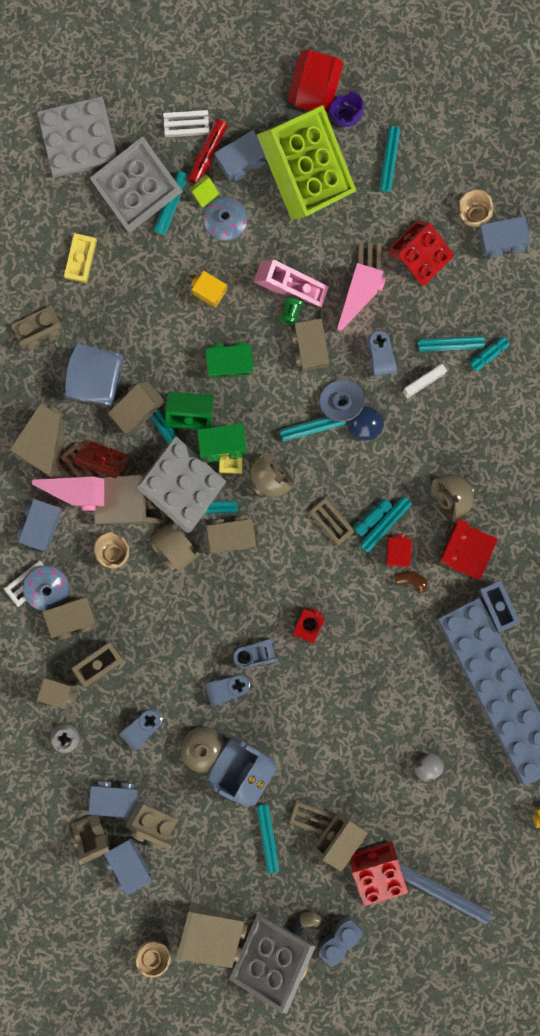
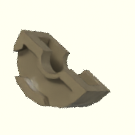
[149,520,200,572]
[70,815,111,865]

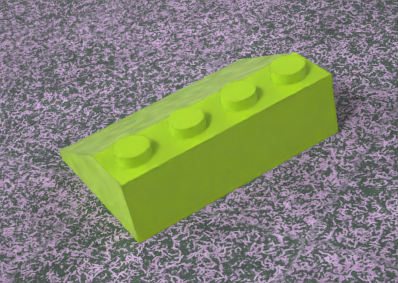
[257,105,356,220]

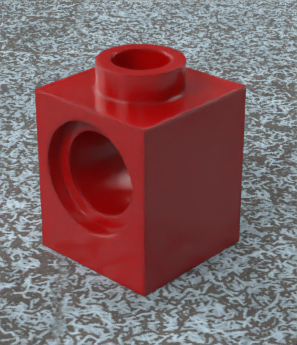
[385,534,412,568]
[293,607,325,644]

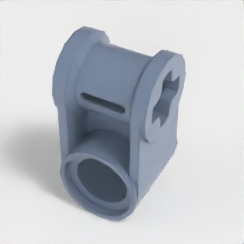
[367,331,397,377]
[233,639,279,668]
[204,675,250,706]
[119,709,163,751]

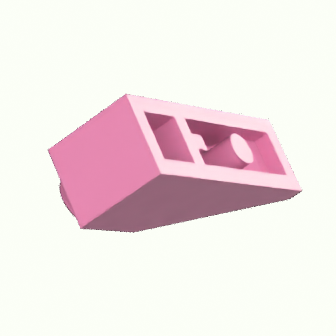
[254,259,329,308]
[336,263,386,332]
[32,477,104,511]

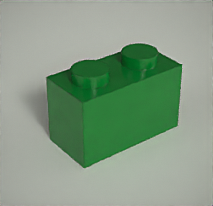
[206,342,254,379]
[165,392,214,429]
[197,424,247,462]

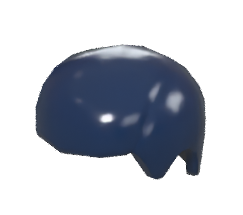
[347,406,384,441]

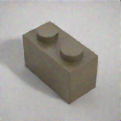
[291,319,330,371]
[108,381,165,434]
[207,516,256,554]
[43,597,98,641]
[72,642,126,688]
[37,677,79,709]
[312,811,368,872]

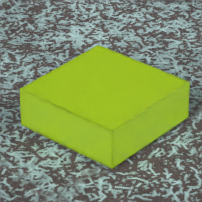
[189,175,220,208]

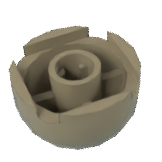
[250,452,295,498]
[431,474,474,521]
[180,726,226,773]

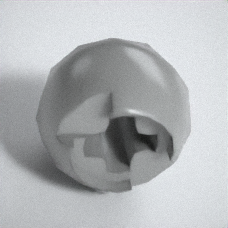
[50,724,79,753]
[414,753,444,782]

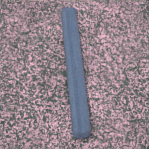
[399,863,492,924]

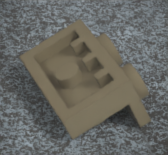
[11,305,64,351]
[125,801,178,850]

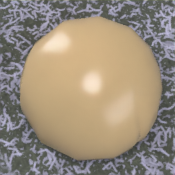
[459,189,493,227]
[94,532,129,569]
[135,940,171,978]

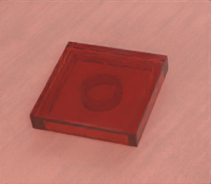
[74,440,131,479]

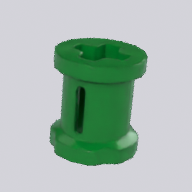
[278,297,304,325]

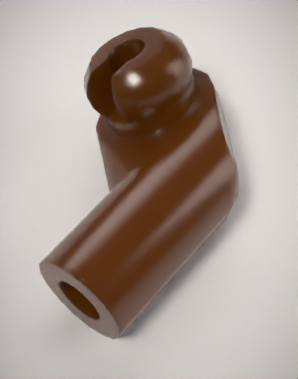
[395,571,428,593]

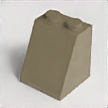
[10,404,66,479]
[93,475,166,525]
[176,903,248,968]

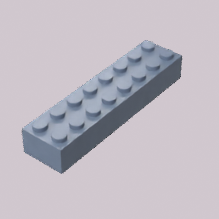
[436,598,540,786]

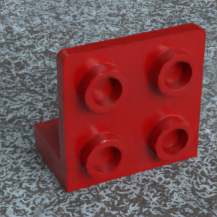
[386,219,454,286]
[438,519,498,580]
[350,841,408,906]

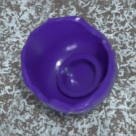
[329,91,364,127]

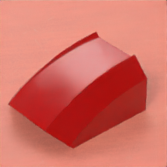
[288,49,344,113]

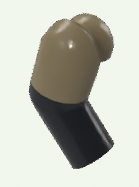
[289,911,321,936]

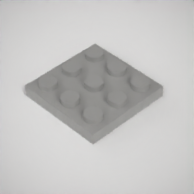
[37,96,117,178]
[90,136,183,233]
[136,437,226,533]
[229,914,316,1014]

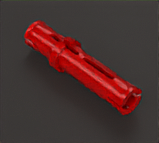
[187,119,228,184]

